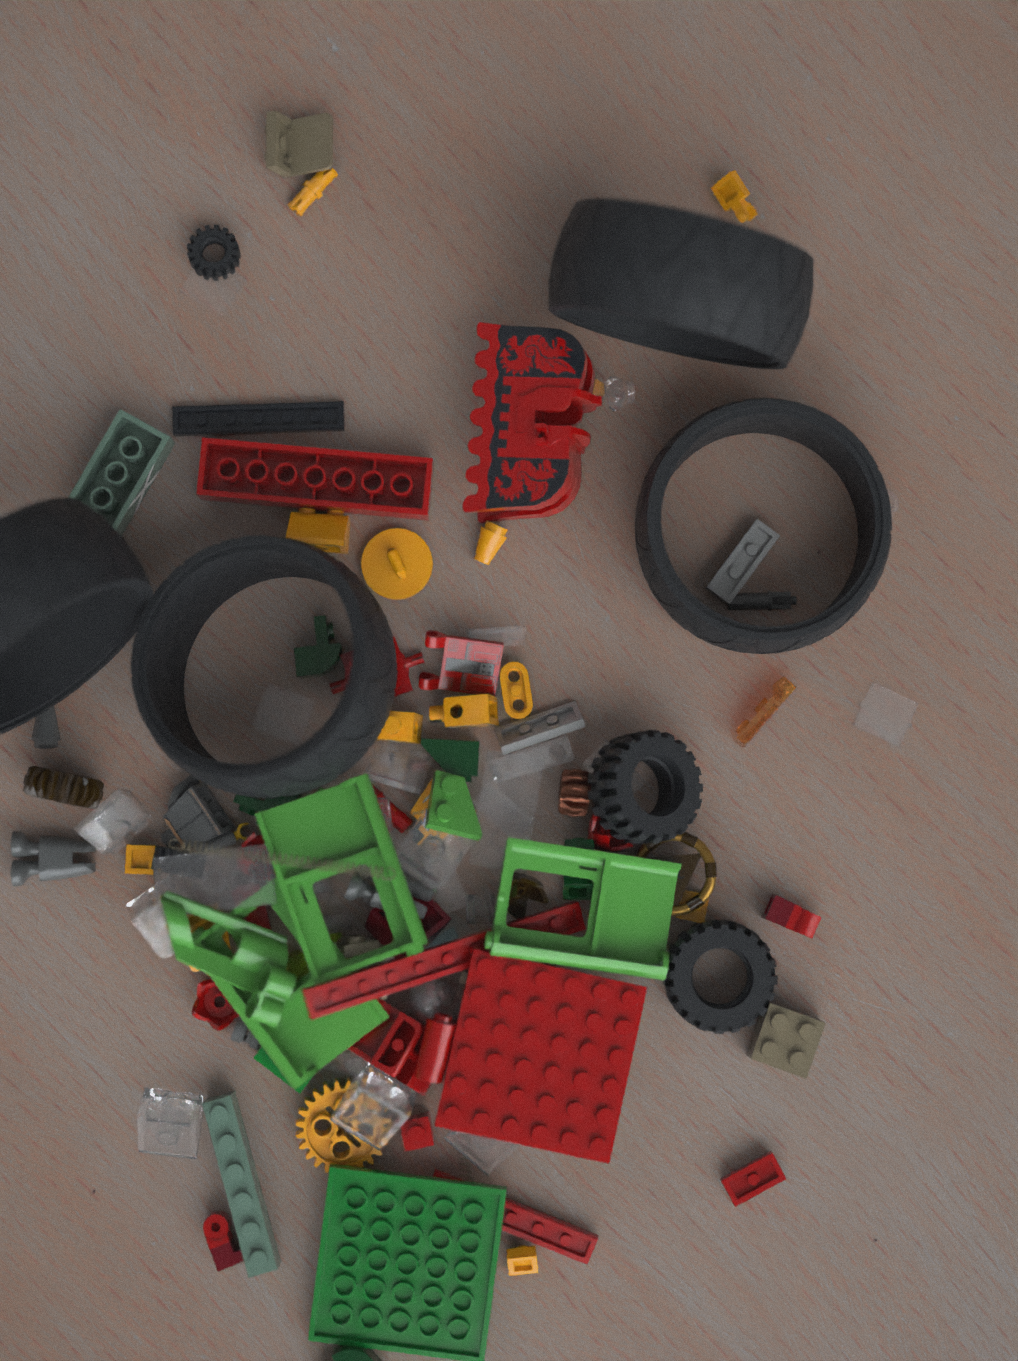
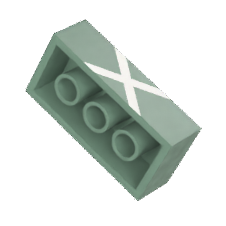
[68,409,176,536]

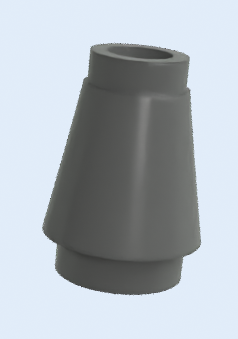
[31,706,61,749]

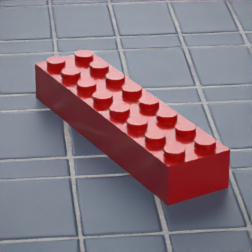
[196,437,434,521]

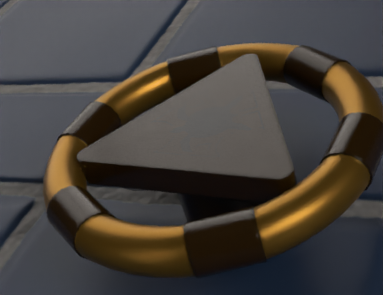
[635,832,717,916]

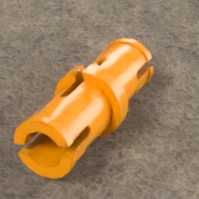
[287,168,338,217]

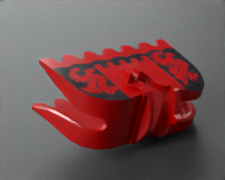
[462,322,602,523]

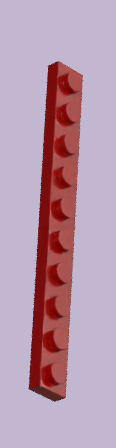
[301,901,586,1020]

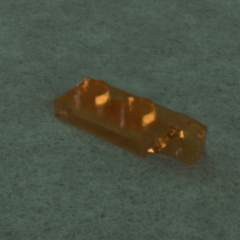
[735,676,796,748]

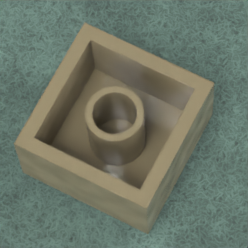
[747,1002,826,1079]

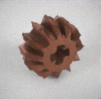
[558,768,591,817]

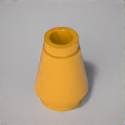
[473,521,508,565]

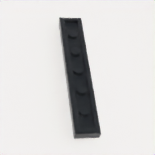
[172,401,345,437]

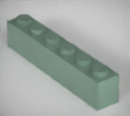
[202,1091,281,1278]

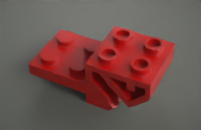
[347,998,432,1096]

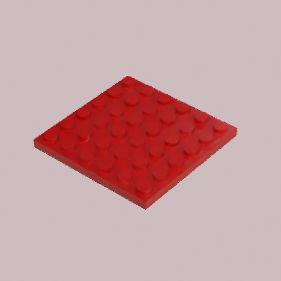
[434,948,647,1164]

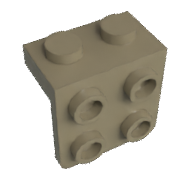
[265,110,333,178]
[337,934,387,1000]

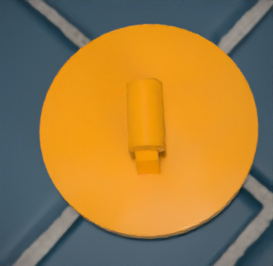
[361,528,433,600]

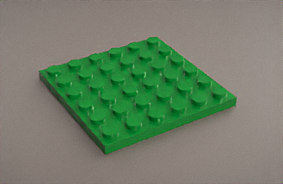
[308,1164,507,1361]

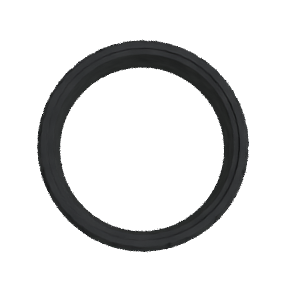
[549,198,814,370]
[635,398,892,654]
[0,497,153,734]
[131,535,397,798]

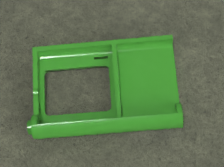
[255,774,428,985]
[484,837,681,980]
[192,877,389,1090]

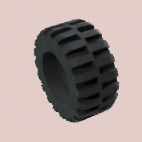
[588,730,703,844]
[663,919,778,1034]

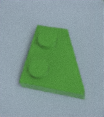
[425,770,482,841]

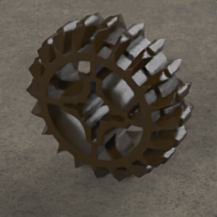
[23,766,104,809]

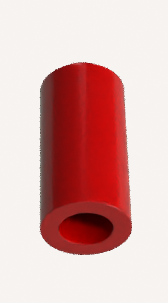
[414,1012,457,1083]

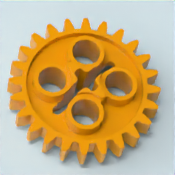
[295,1078,391,1173]

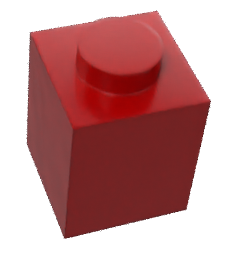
[399,1111,435,1152]

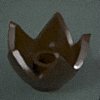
[506,872,548,919]

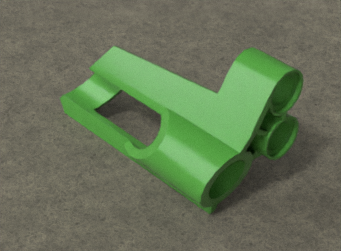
[159,891,297,1027]

